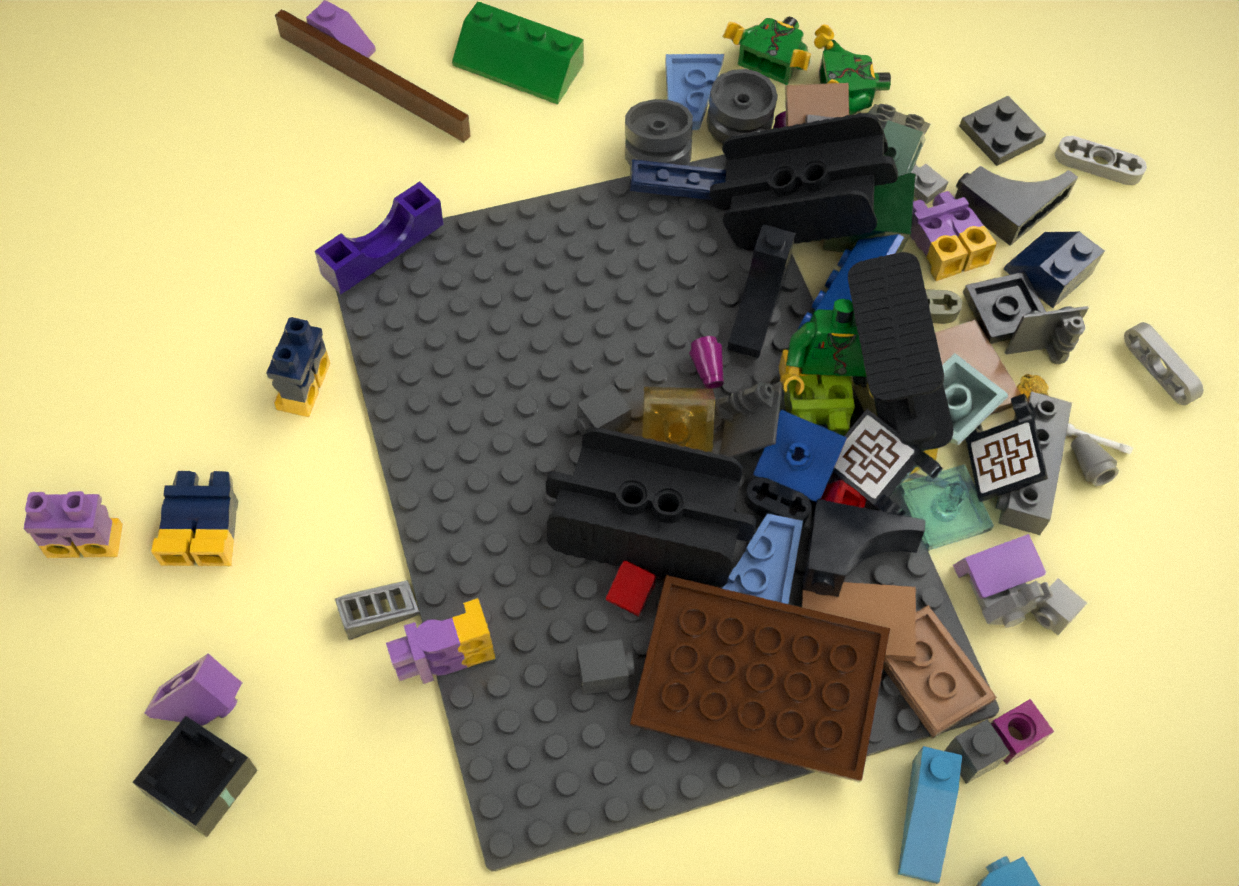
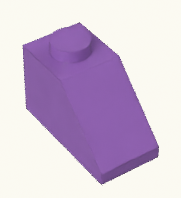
[306,0,376,58]
[144,653,242,726]

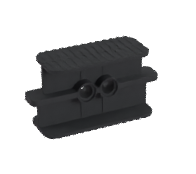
[709,113,898,250]
[848,252,954,451]
[546,427,756,588]

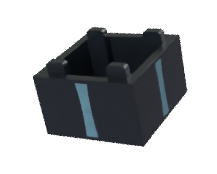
[132,716,258,837]

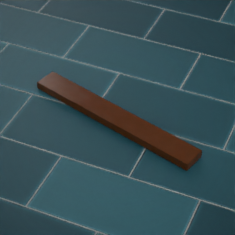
[275,9,470,143]

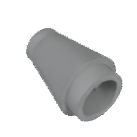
[1071,434,1119,486]

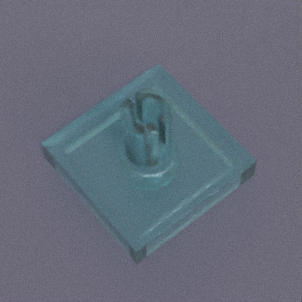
[898,464,994,551]

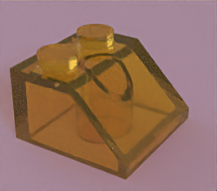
[642,386,715,452]

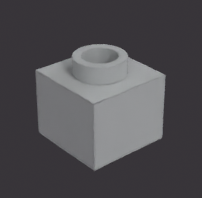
[1030,578,1087,635]

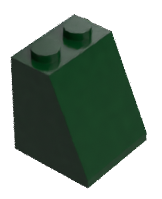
[823,173,916,253]

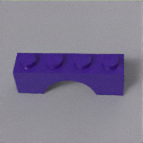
[315,181,444,295]

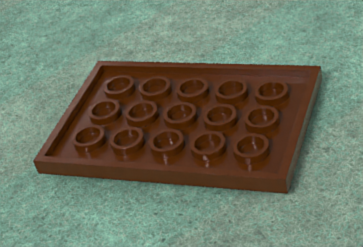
[630,575,890,783]

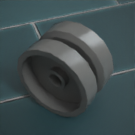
[707,69,778,144]
[625,99,693,165]

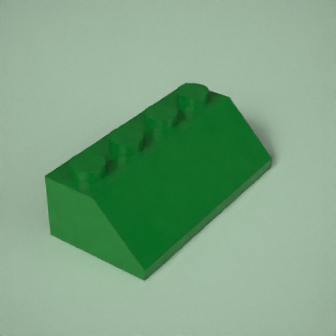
[452,1,584,104]

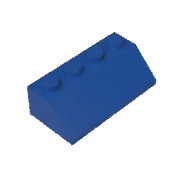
[798,234,904,329]

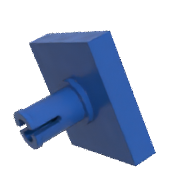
[753,410,847,502]

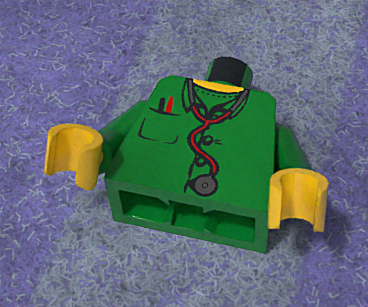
[722,16,811,85]
[814,24,891,115]
[780,299,874,398]

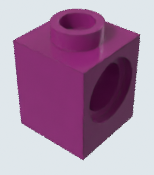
[991,699,1054,765]

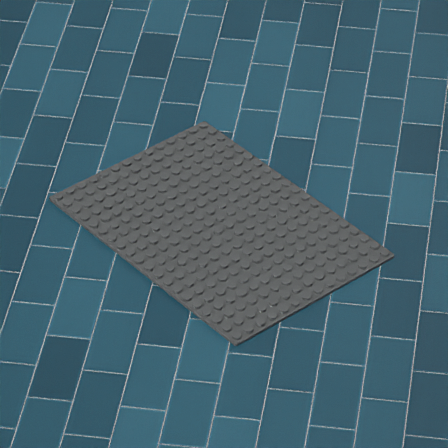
[336,154,999,872]

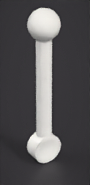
[1066,423,1133,454]

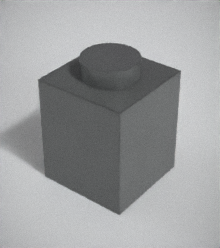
[575,384,632,435]
[577,639,635,695]
[944,719,1010,784]

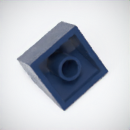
[1003,231,1105,308]

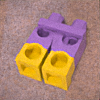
[910,191,997,281]
[23,491,123,558]
[386,598,496,684]

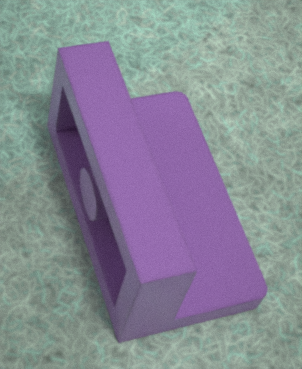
[953,534,1046,599]

